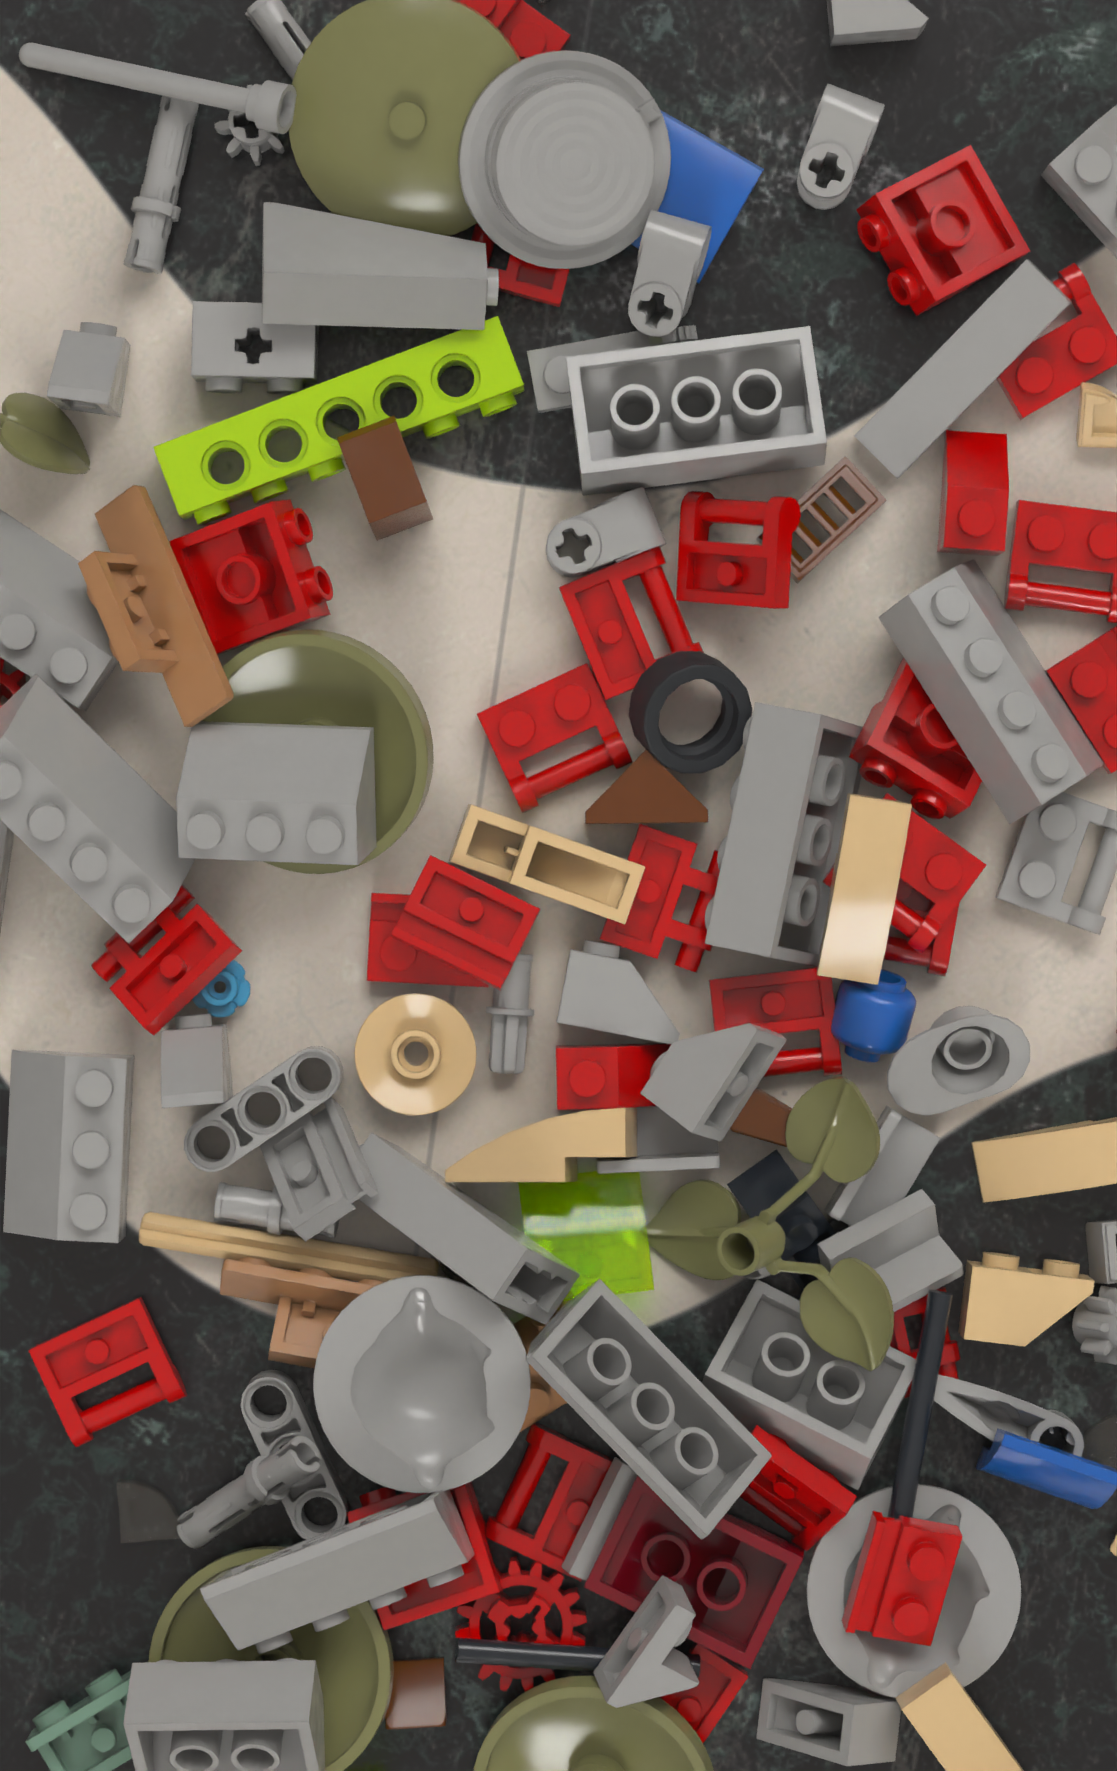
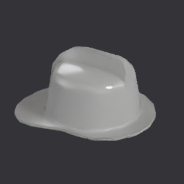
[887,1006,1030,1115]

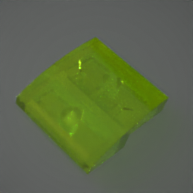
[518,1170,654,1301]

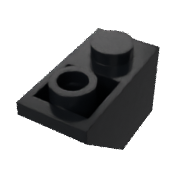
[727,1149,836,1291]

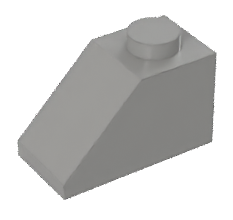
[47,322,131,417]
[557,940,680,1044]
[161,1013,233,1108]
[641,1023,787,1142]
[756,1678,901,1766]

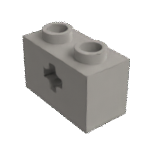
[191,301,319,395]

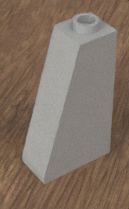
[262,202,499,330]
[359,1133,580,1325]

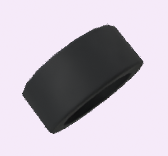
[629,651,753,773]

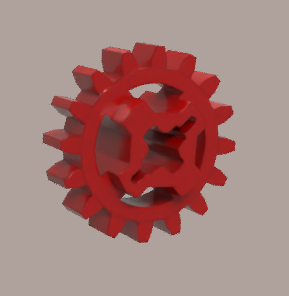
[455,1556,587,1692]

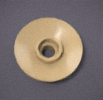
[354,993,477,1116]

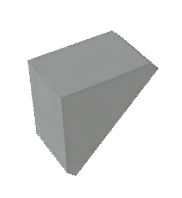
[826,0,929,46]

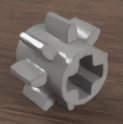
[214,85,285,166]
[1072,1286,1117,1365]

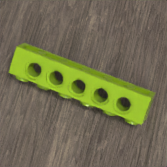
[153,316,524,525]

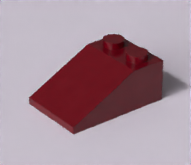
[584,1475,804,1669]

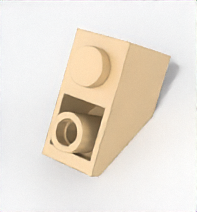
[958,1252,1094,1347]

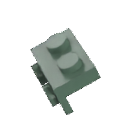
[25,1668,132,1771]

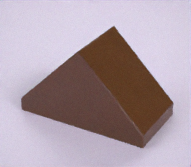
[337,416,433,541]
[585,750,708,824]

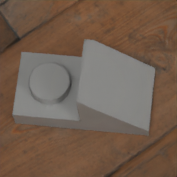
[593,1575,699,1708]

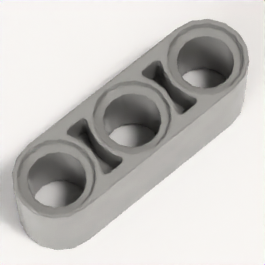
[184,1046,343,1172]
[240,1370,349,1540]

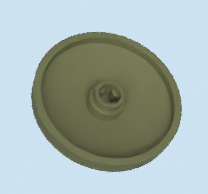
[288,0,521,236]
[202,630,434,874]
[148,1546,394,1771]
[474,1676,714,1771]

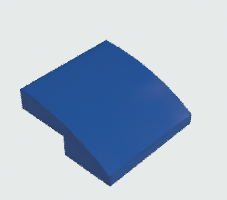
[631,110,764,283]
[975,1428,1117,1509]

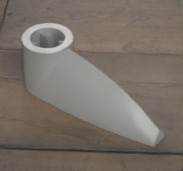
[934,1375,1084,1457]

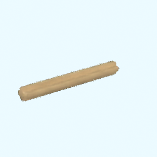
[139,1212,439,1282]

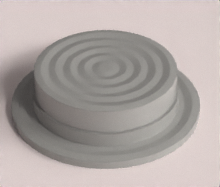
[458,50,671,269]
[313,1275,531,1493]
[806,1484,1021,1698]

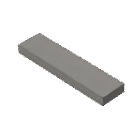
[854,259,1072,479]

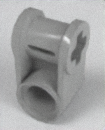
[796,84,885,210]
[628,210,712,337]
[546,487,667,578]

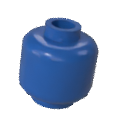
[831,969,916,1062]

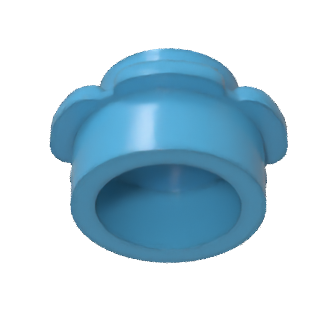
[192,960,251,1018]

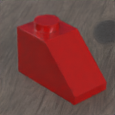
[937,430,1009,556]
[556,1043,671,1110]

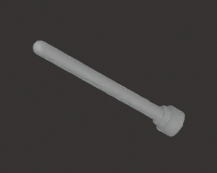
[19,43,297,134]

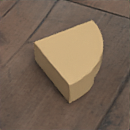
[1076,382,1117,448]

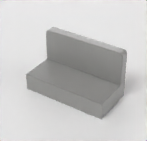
[824,1105,940,1226]
[594,1106,720,1174]
[817,1189,963,1312]

